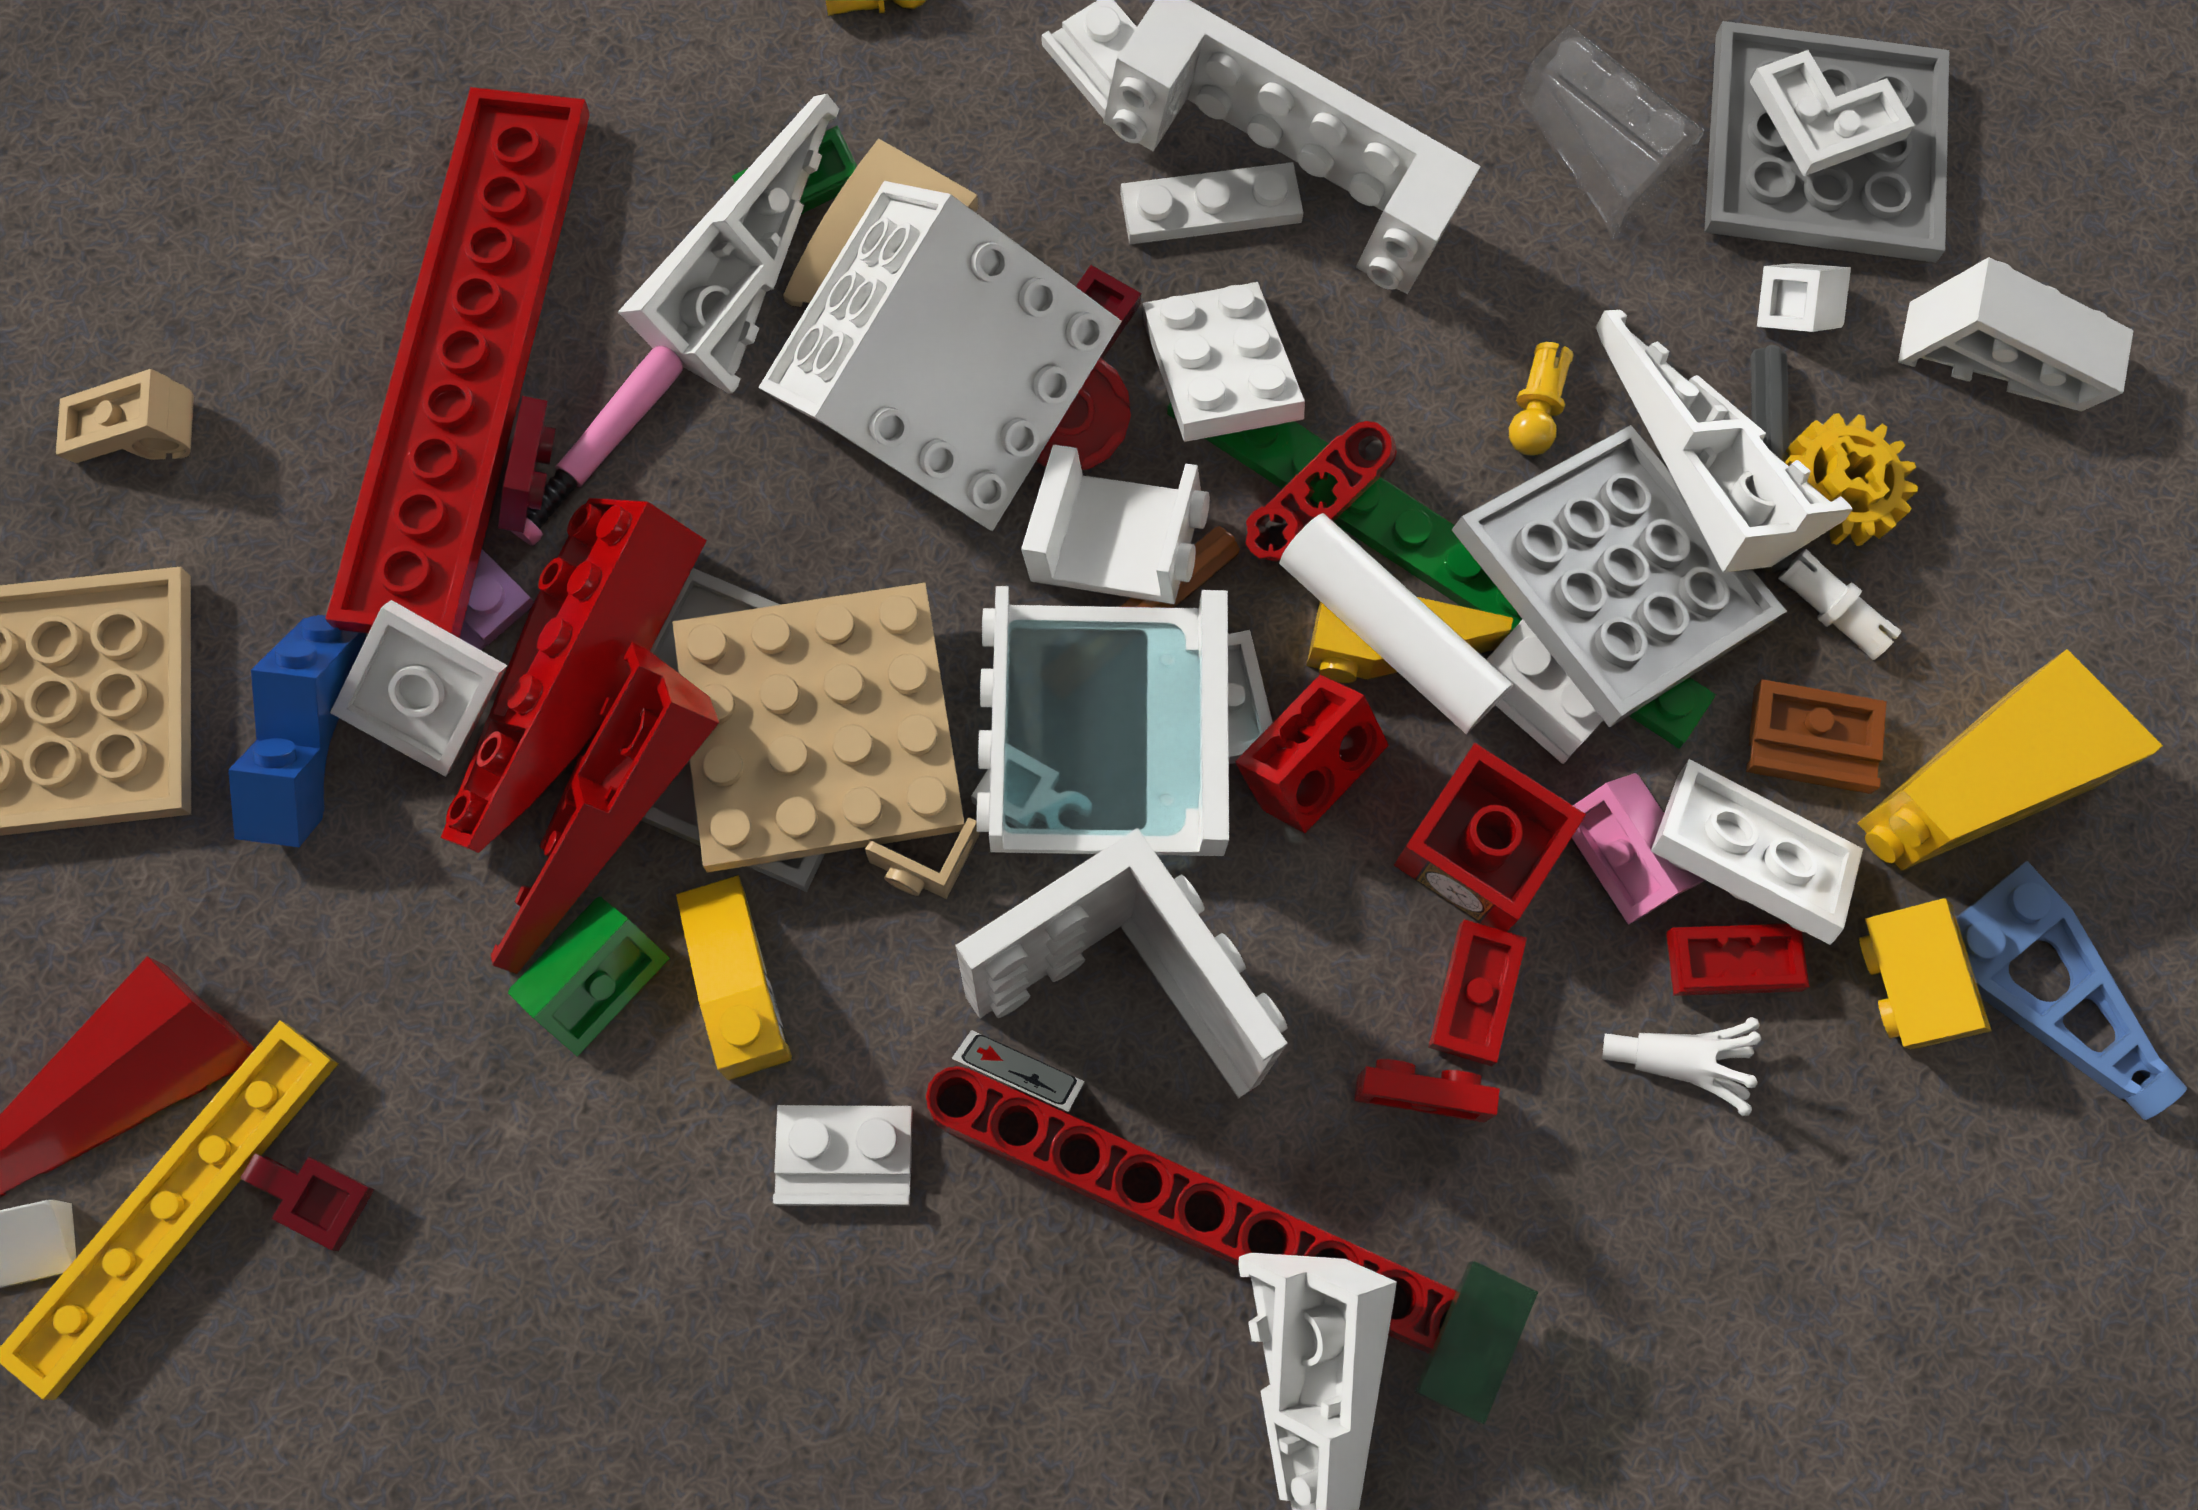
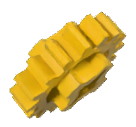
[1784,413,1918,546]

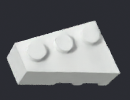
[1898,257,2133,412]

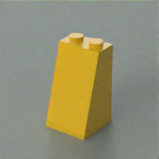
[1857,649,2163,871]

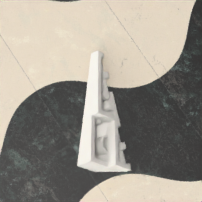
[618,94,839,394]
[1596,310,1853,573]
[1239,1253,1397,1510]

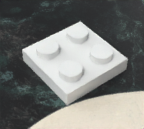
[330,600,507,777]

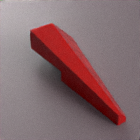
[491,642,719,974]
[0,956,255,1197]

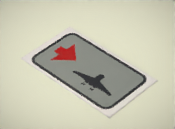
[952,1030,1085,1112]

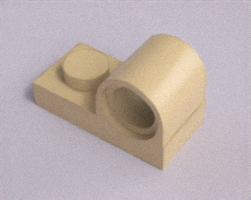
[56,369,194,463]

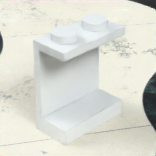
[1021,445,1210,604]

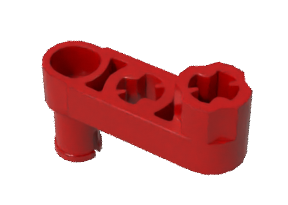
[1245,421,1397,562]

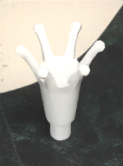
[1602,1017,1762,1116]

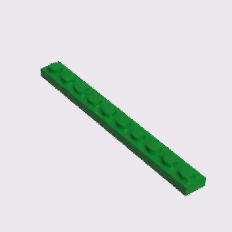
[1167,402,1717,749]

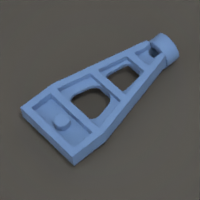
[1956,861,2187,1120]

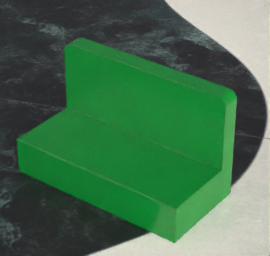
[508,897,670,1057]

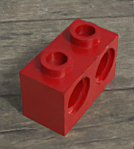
[1235,674,1389,833]

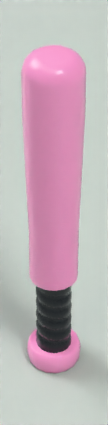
[511,346,683,546]

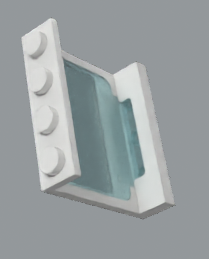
[977,586,1229,856]

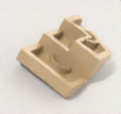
[783,138,978,307]

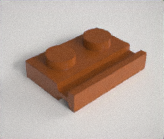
[1746,679,1887,794]

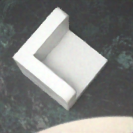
[1757,263,1851,332]

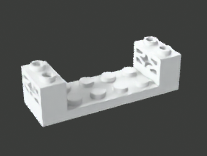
[1103,0,1481,294]

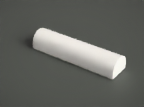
[1279,513,1513,734]

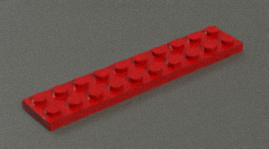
[325,87,590,638]

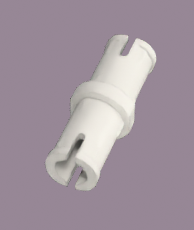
[1778,549,1901,660]

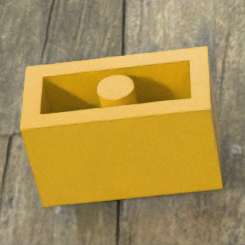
[1859,898,1991,1050]

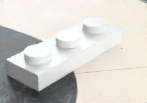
[1120,162,1304,244]

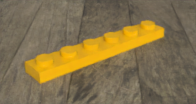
[0,1020,338,1400]

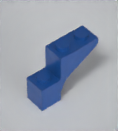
[228,615,366,847]

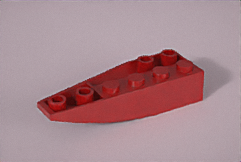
[440,498,707,853]

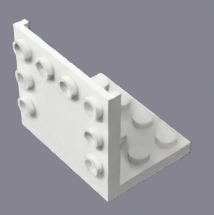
[758,181,1122,531]
[955,828,1288,1099]

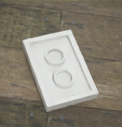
[1142,282,1305,442]
[1651,759,1863,945]

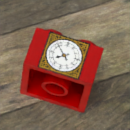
[1394,743,1586,932]

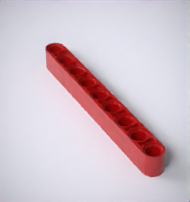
[926,1066,1492,1361]

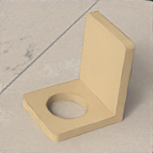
[865,817,979,899]

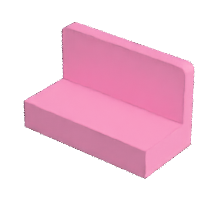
[1572,773,1705,925]

